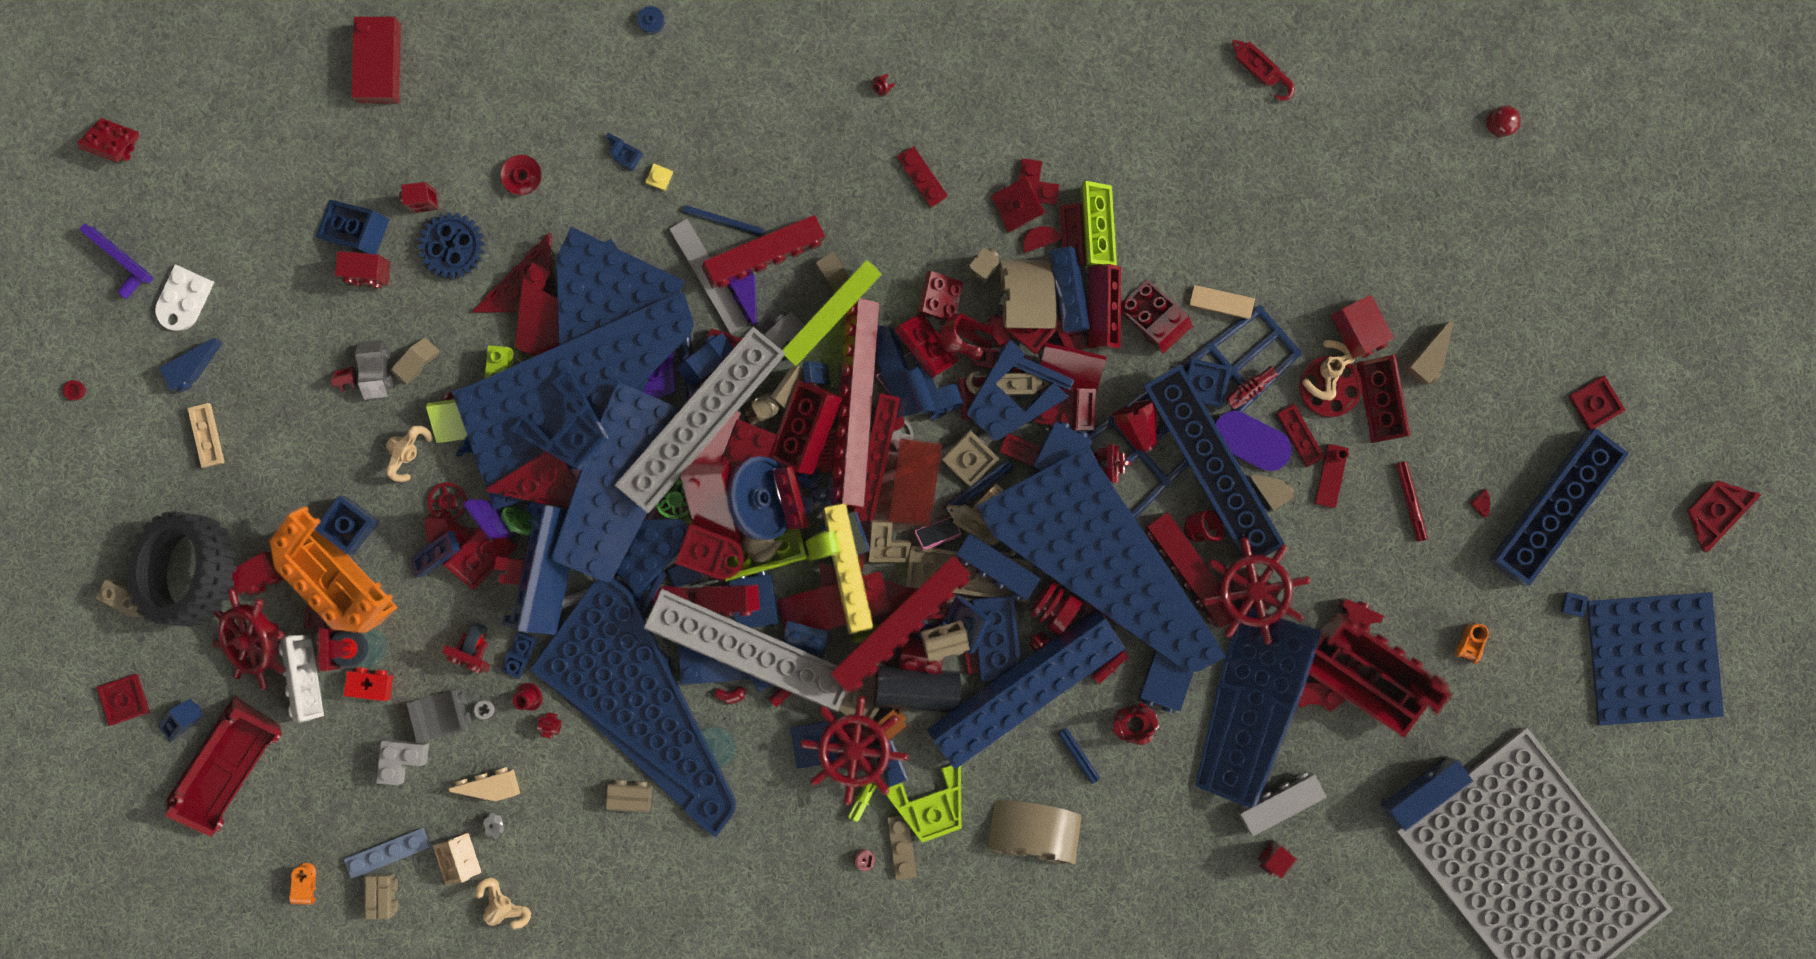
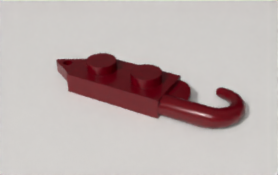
[1232,40,1295,101]

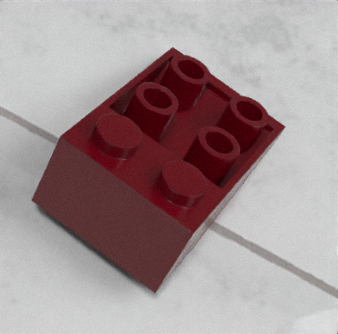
[1121,280,1193,354]

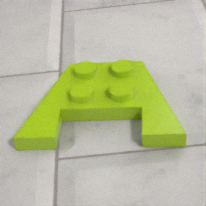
[886,765,962,843]

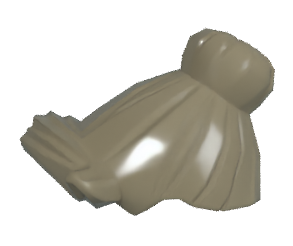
[742,534,782,562]

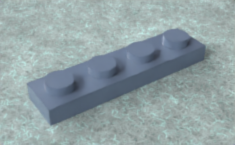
[344,828,430,879]

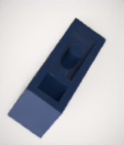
[159,338,222,392]

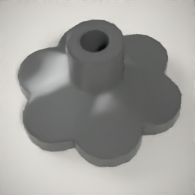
[482,812,504,839]

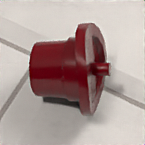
[513,682,543,711]

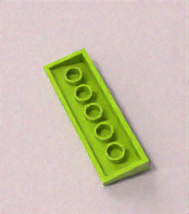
[782,260,882,366]

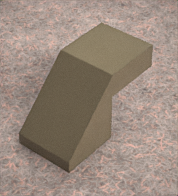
[816,252,850,293]
[391,338,440,385]

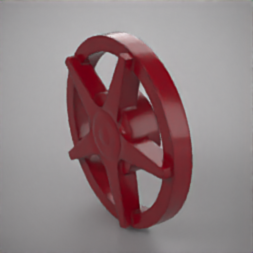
[428,482,467,520]

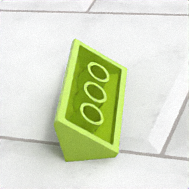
[1080,181,1117,268]
[726,528,807,581]

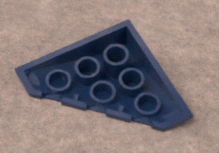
[679,644,749,685]

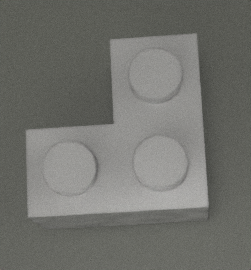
[377,739,429,785]

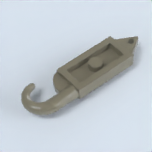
[966,371,1049,395]
[946,504,1017,558]

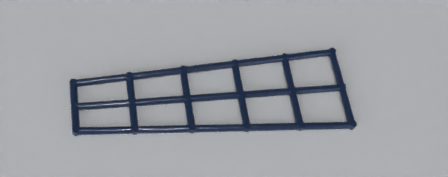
[1033,305,1302,518]

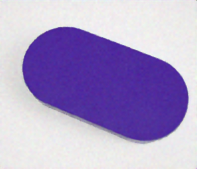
[1215,411,1291,471]

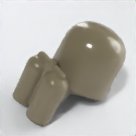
[744,394,779,425]

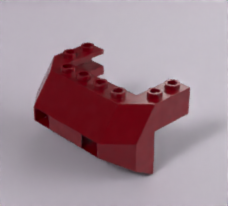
[1309,613,1452,738]

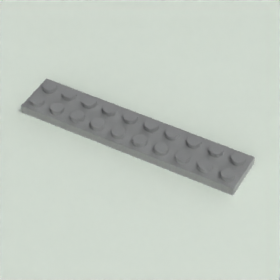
[615,327,785,513]
[644,590,846,712]

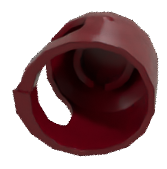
[1184,510,1224,542]

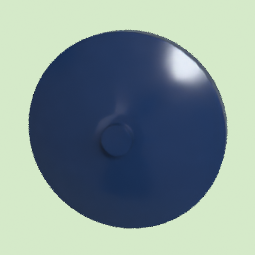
[727,456,788,541]

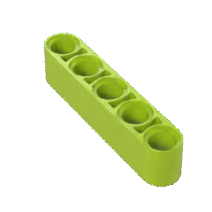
[803,531,840,562]

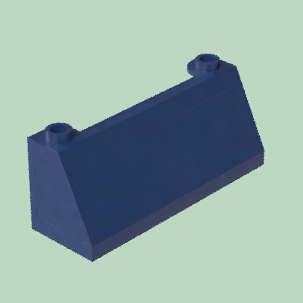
[502,502,570,635]

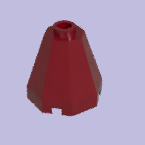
[1112,399,1157,452]

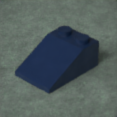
[315,200,390,254]

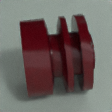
[1029,580,1083,636]

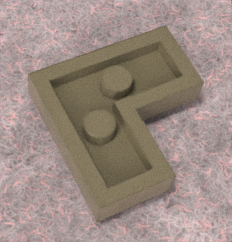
[867,520,911,562]

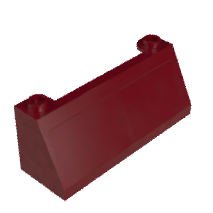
[165,696,282,837]

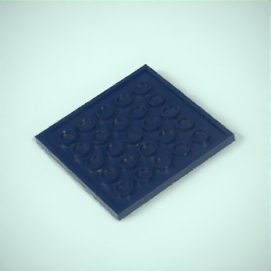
[1587,592,1724,725]

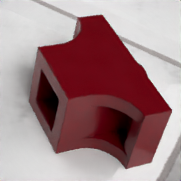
[1339,598,1384,626]

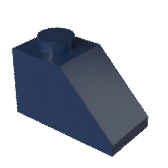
[158,698,203,743]

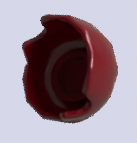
[1486,105,1521,138]

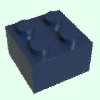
[314,496,380,554]

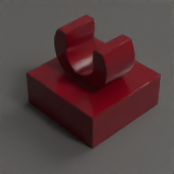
[330,366,356,392]

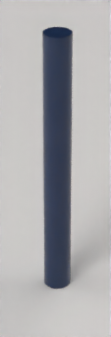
[683,205,764,236]

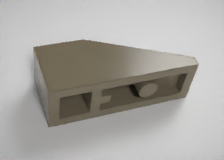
[1406,321,1453,385]

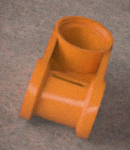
[1455,623,1489,664]
[290,863,316,905]

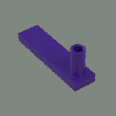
[79,223,155,299]

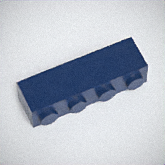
[1050,246,1090,334]
[956,534,1040,601]

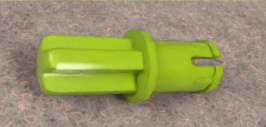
[848,783,877,822]

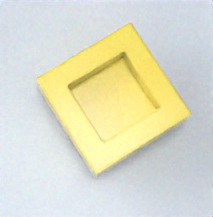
[646,164,673,191]

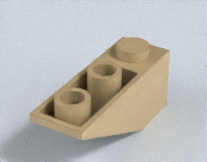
[449,767,520,801]

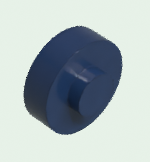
[637,6,665,34]

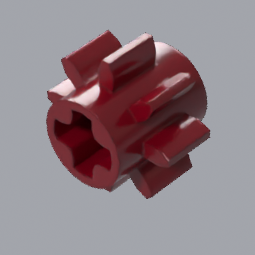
[537,712,562,739]

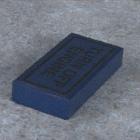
[802,361,830,385]

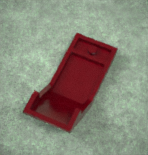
[777,571,892,630]

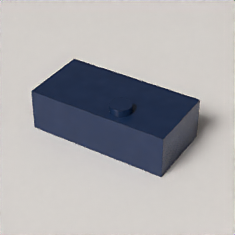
[1380,756,1473,831]

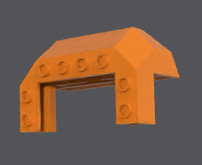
[270,506,398,633]

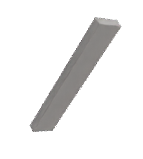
[670,219,749,335]

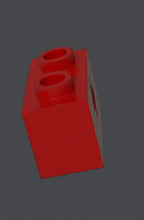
[344,667,394,701]

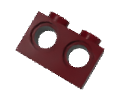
[399,182,439,213]

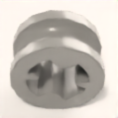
[474,700,494,720]

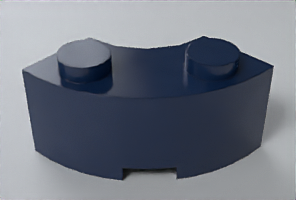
[677,333,734,388]

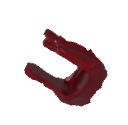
[939,313,994,360]
[1113,703,1159,746]

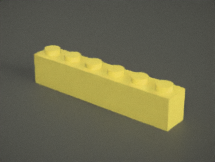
[823,504,872,634]

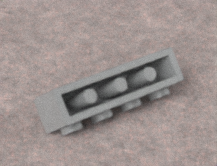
[1237,772,1327,836]

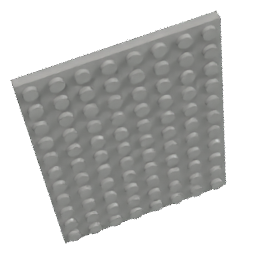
[1396,727,1673,959]

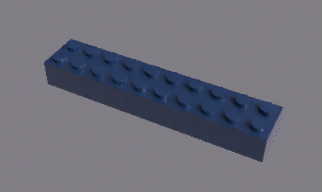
[1143,364,1285,557]
[927,609,1125,769]

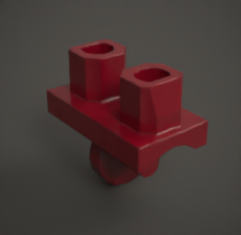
[1098,444,1131,483]

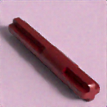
[1396,461,1428,542]

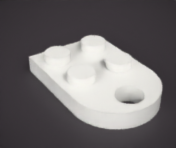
[156,265,214,331]

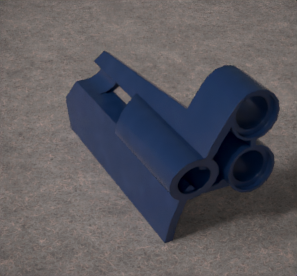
[875,325,964,420]

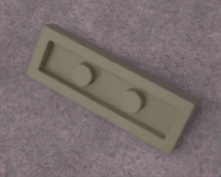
[888,815,917,880]

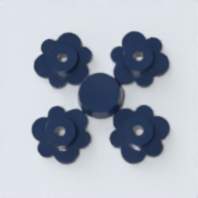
[797,468,836,517]

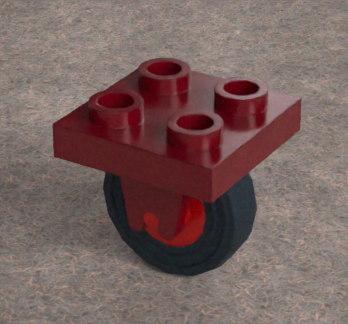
[441,623,490,674]
[316,628,369,671]

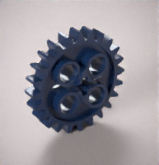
[417,212,486,279]

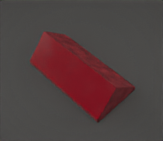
[1357,354,1410,443]

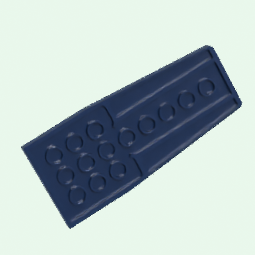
[551,381,681,582]
[1196,608,1322,808]

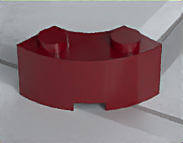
[1297,681,1347,712]

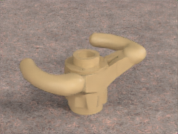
[1302,340,1355,401]
[386,426,433,482]
[476,877,531,929]

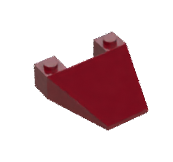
[515,262,559,357]

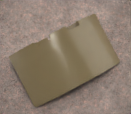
[998,259,1056,328]
[988,800,1081,865]

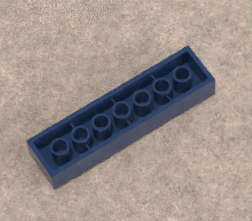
[1488,428,1629,586]

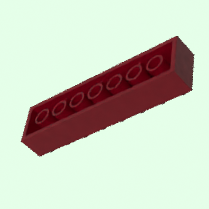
[830,556,971,692]

